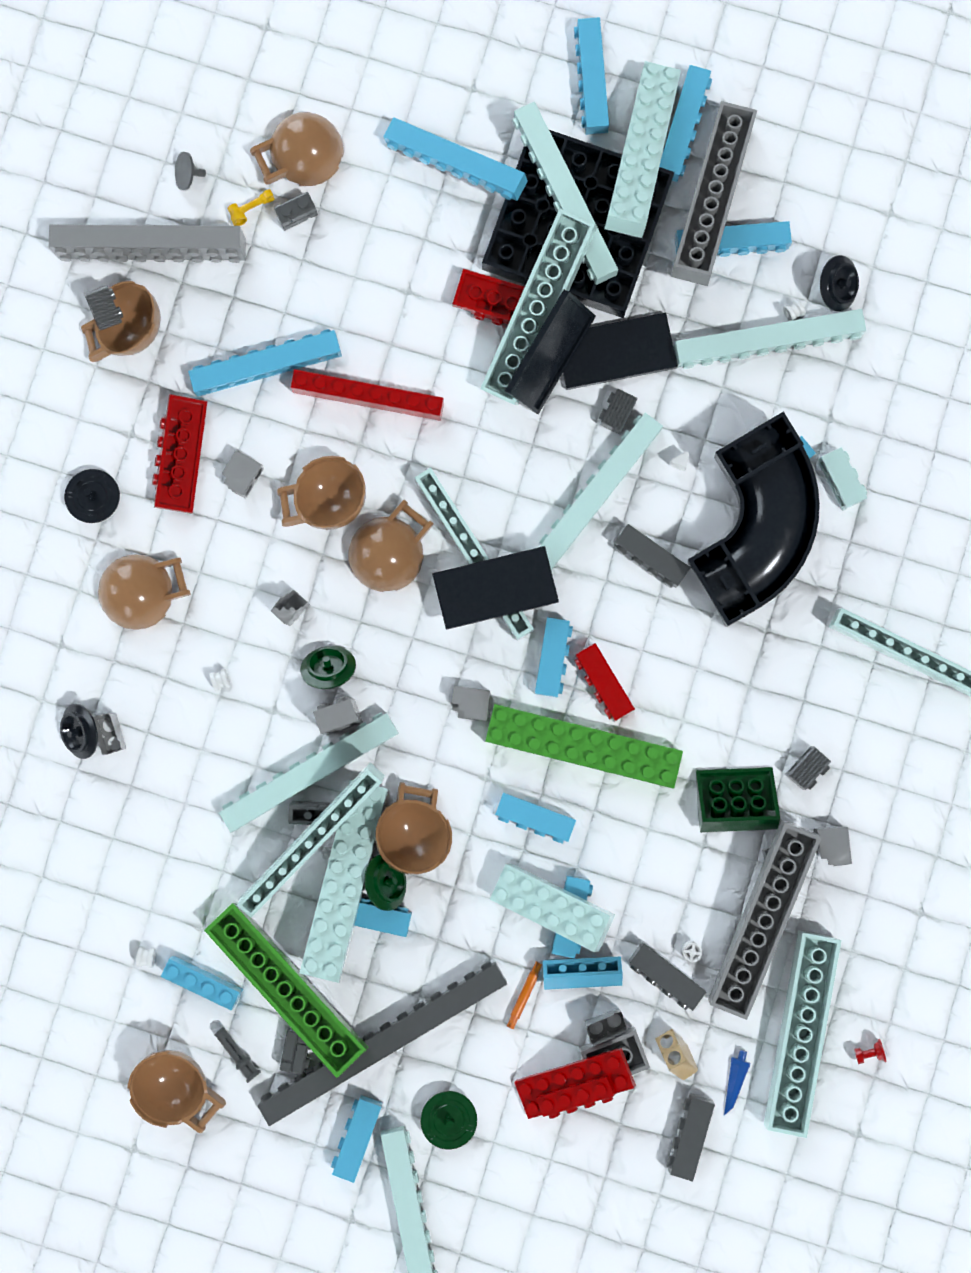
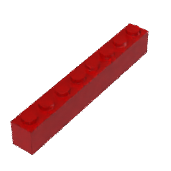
[290,369,444,421]

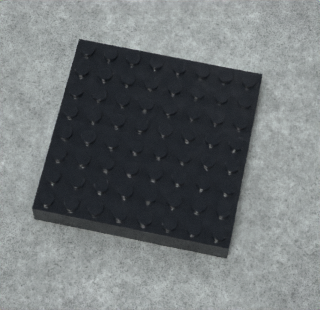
[482,130,675,319]

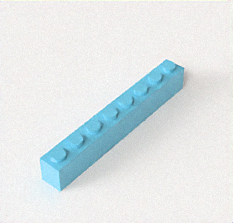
[383,117,527,201]
[188,329,342,397]

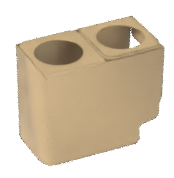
[655,1029,698,1080]

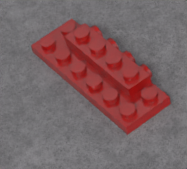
[452,269,525,326]
[152,394,208,514]
[514,1048,636,1119]

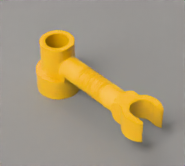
[227,189,275,226]

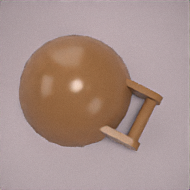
[250,112,344,186]
[81,281,161,362]
[277,456,366,530]
[348,499,434,592]
[98,554,191,630]
[375,782,452,875]
[127,1050,226,1133]

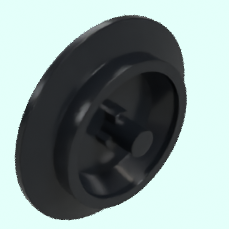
[820,255,859,311]
[64,469,120,523]
[60,704,98,759]

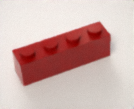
[574,643,635,721]

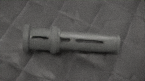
[214,1027,261,1083]

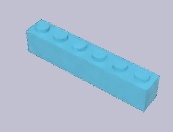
[574,17,609,135]
[659,65,713,182]
[675,221,792,257]

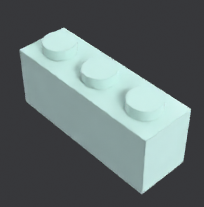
[817,447,867,511]

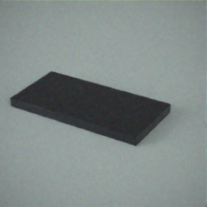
[505,289,596,415]
[563,312,678,390]
[432,546,559,630]

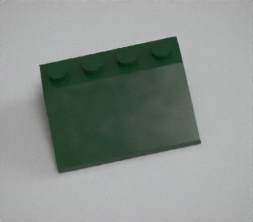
[695,767,781,833]

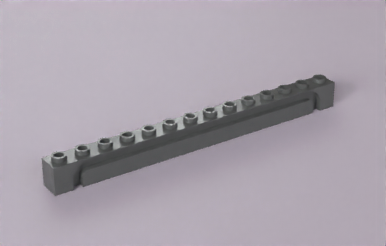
[257,961,508,1126]

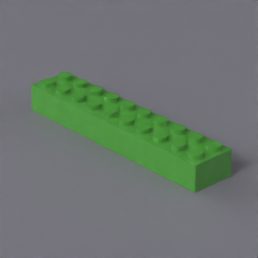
[485,704,683,789]
[204,903,369,1078]

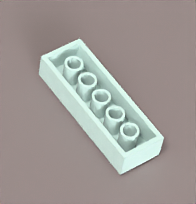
[490,864,615,952]

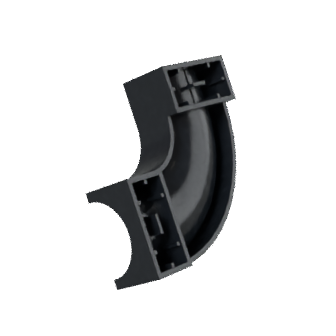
[687,411,820,627]

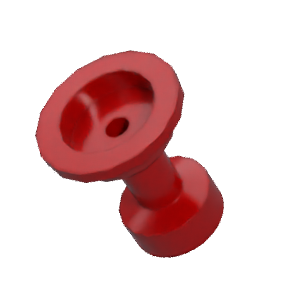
[854,1039,887,1065]

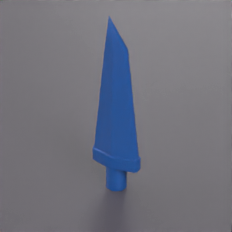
[724,1049,751,1116]

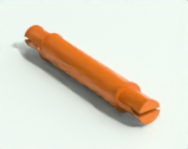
[506,961,543,1029]

